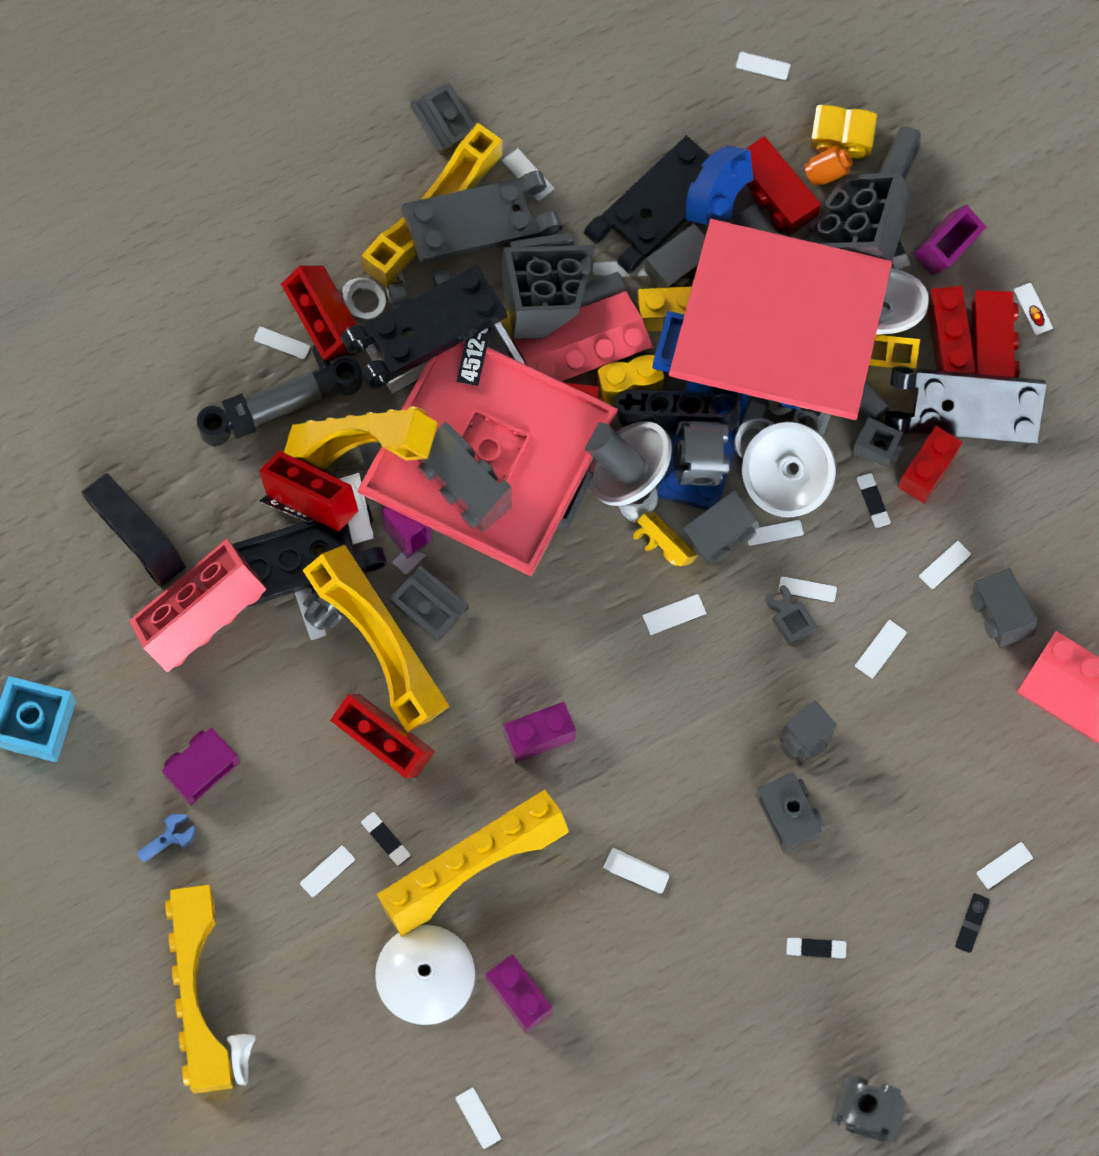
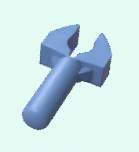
[137,814,196,862]

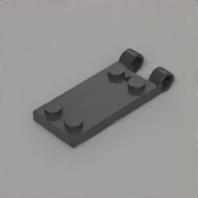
[401,171,562,264]

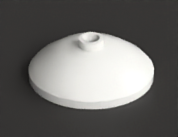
[876,268,929,335]
[589,421,672,506]
[742,422,836,517]
[375,925,475,1025]

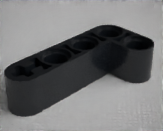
[615,386,743,432]
[81,473,186,588]

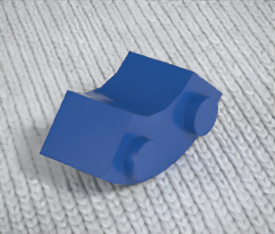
[686,146,754,225]

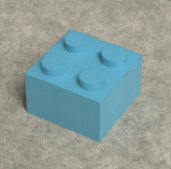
[0,676,76,763]

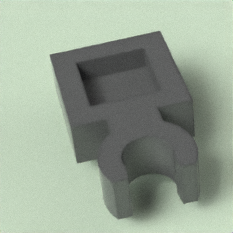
[765,585,818,646]

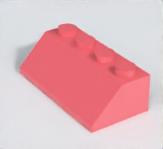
[510,291,653,382]
[129,539,267,673]
[1016,631,1099,744]

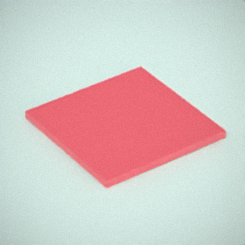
[669,219,892,420]
[358,340,618,577]

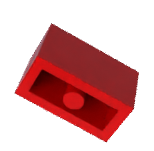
[898,426,963,504]

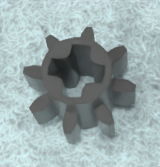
[303,592,344,630]

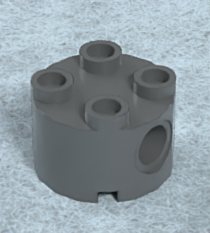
[674,421,729,486]
[830,1075,907,1143]

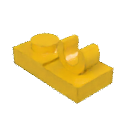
[633,511,698,567]

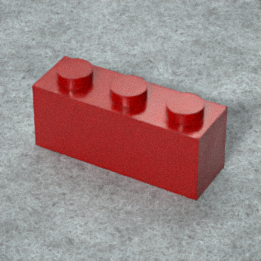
[746,136,821,236]
[281,265,357,361]
[927,286,976,374]
[971,290,1020,378]
[259,450,359,532]
[330,694,435,779]

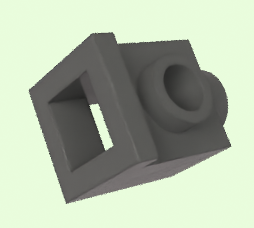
[852,417,904,468]

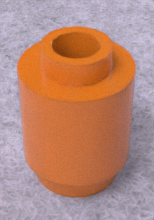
[804,145,852,186]

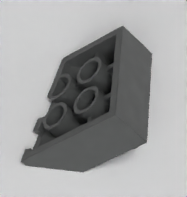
[804,172,912,262]
[501,245,595,339]
[417,422,512,533]

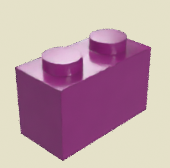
[912,204,987,275]
[382,506,433,559]
[503,701,576,763]
[161,727,240,806]
[485,954,553,1034]

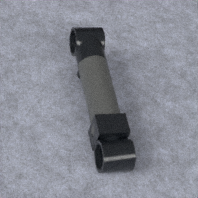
[197,345,362,446]

